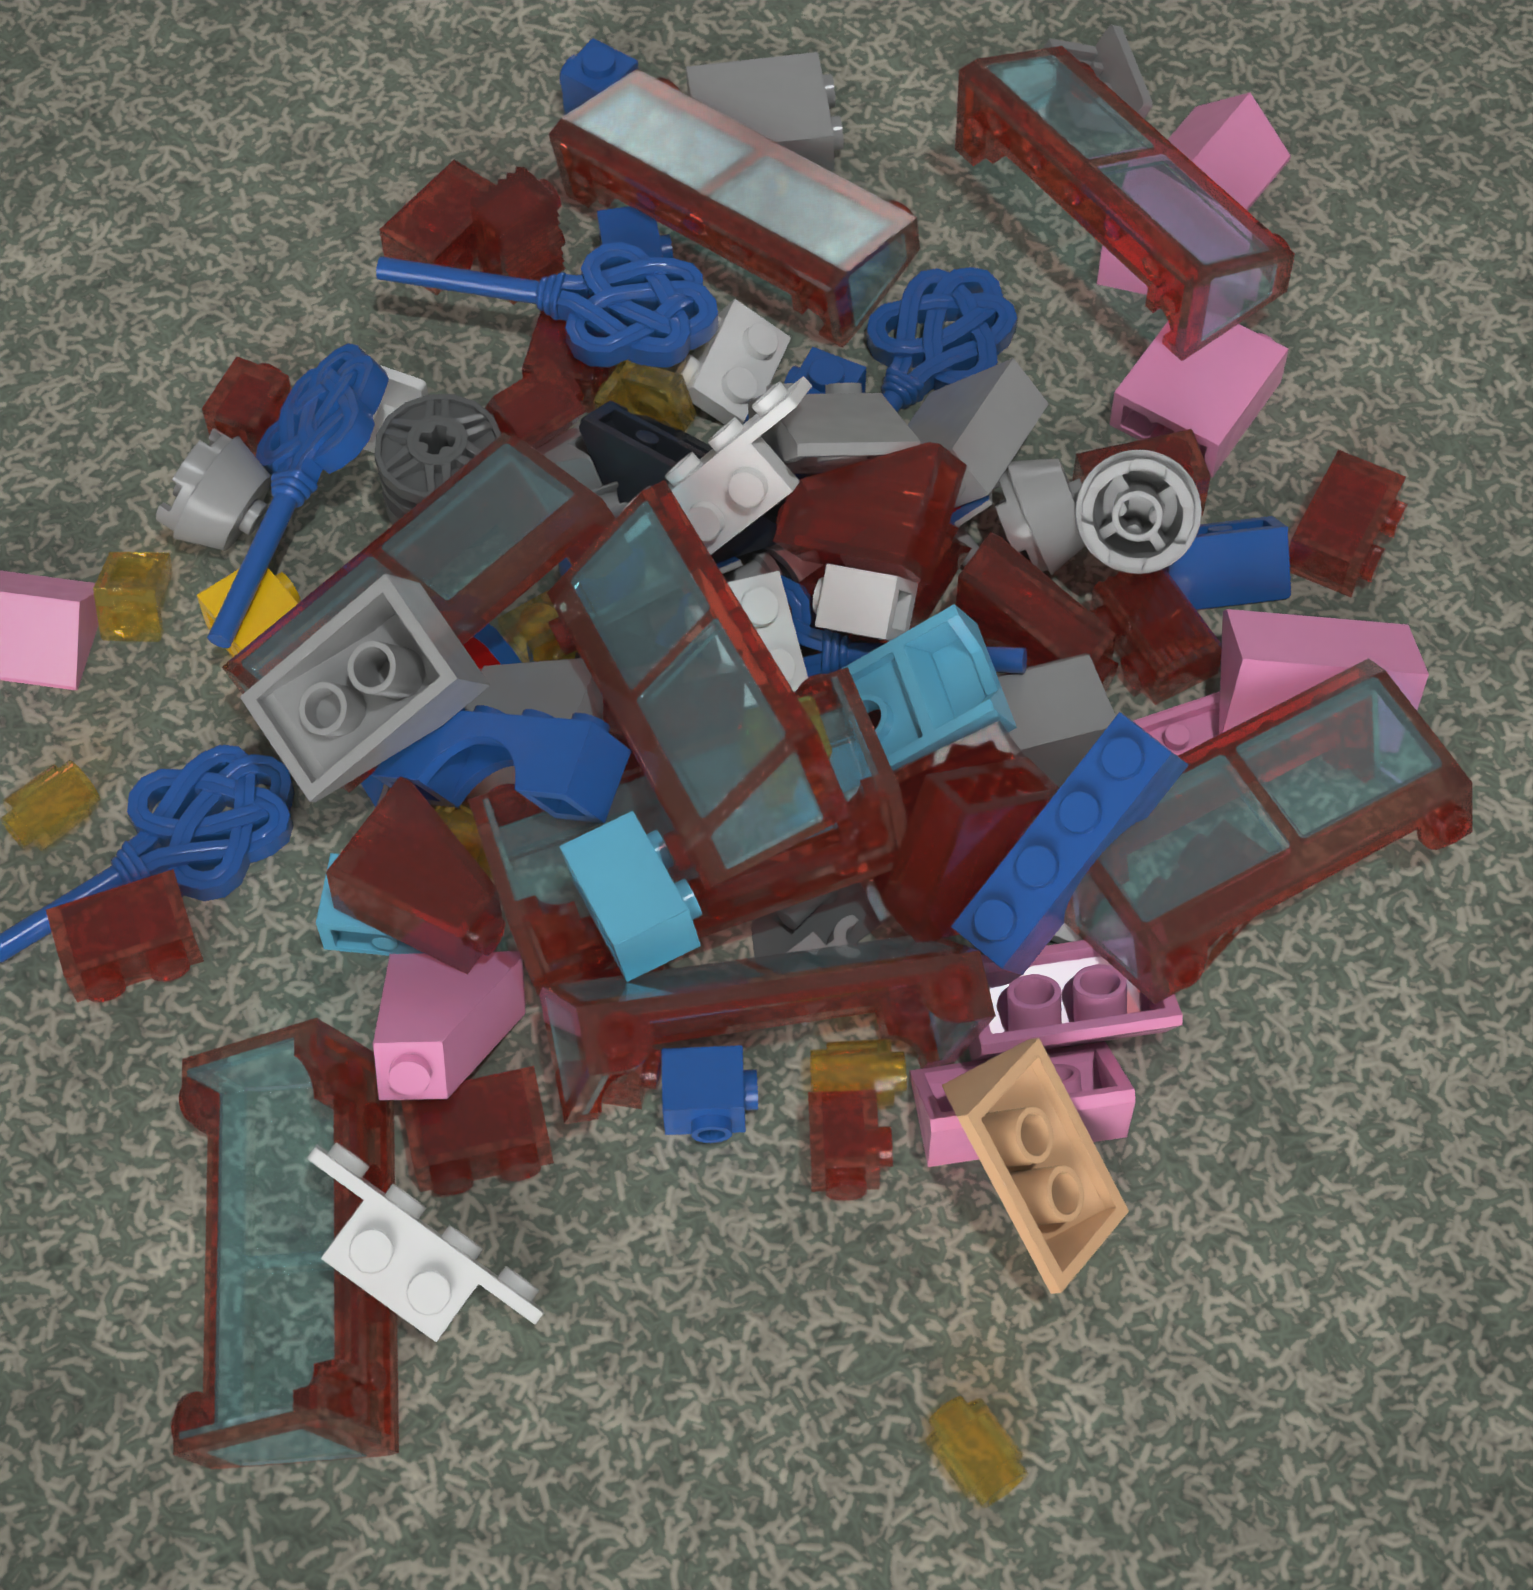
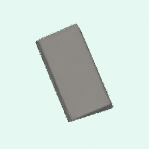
[919,653,1116,822]

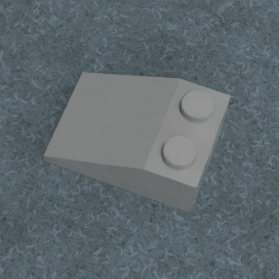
[748,383,921,474]
[240,573,490,803]

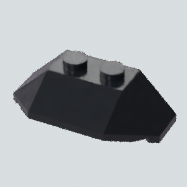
[579,400,816,563]

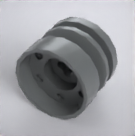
[374,394,510,553]

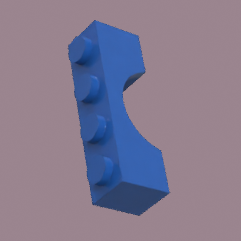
[372,705,631,823]
[951,712,1189,975]

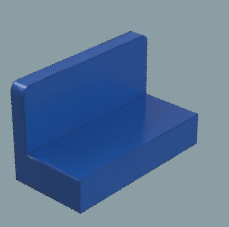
[1166,516,1291,612]

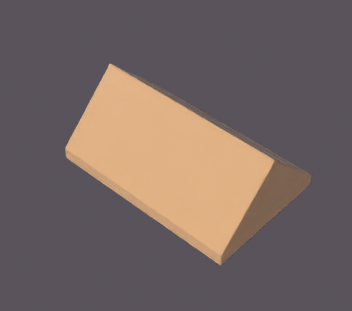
[941,1038,1129,1294]

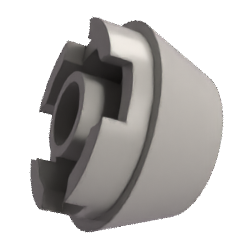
[156,428,272,551]
[1076,450,1202,574]
[992,458,1086,578]

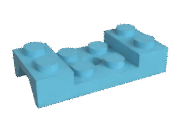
[740,604,1017,848]

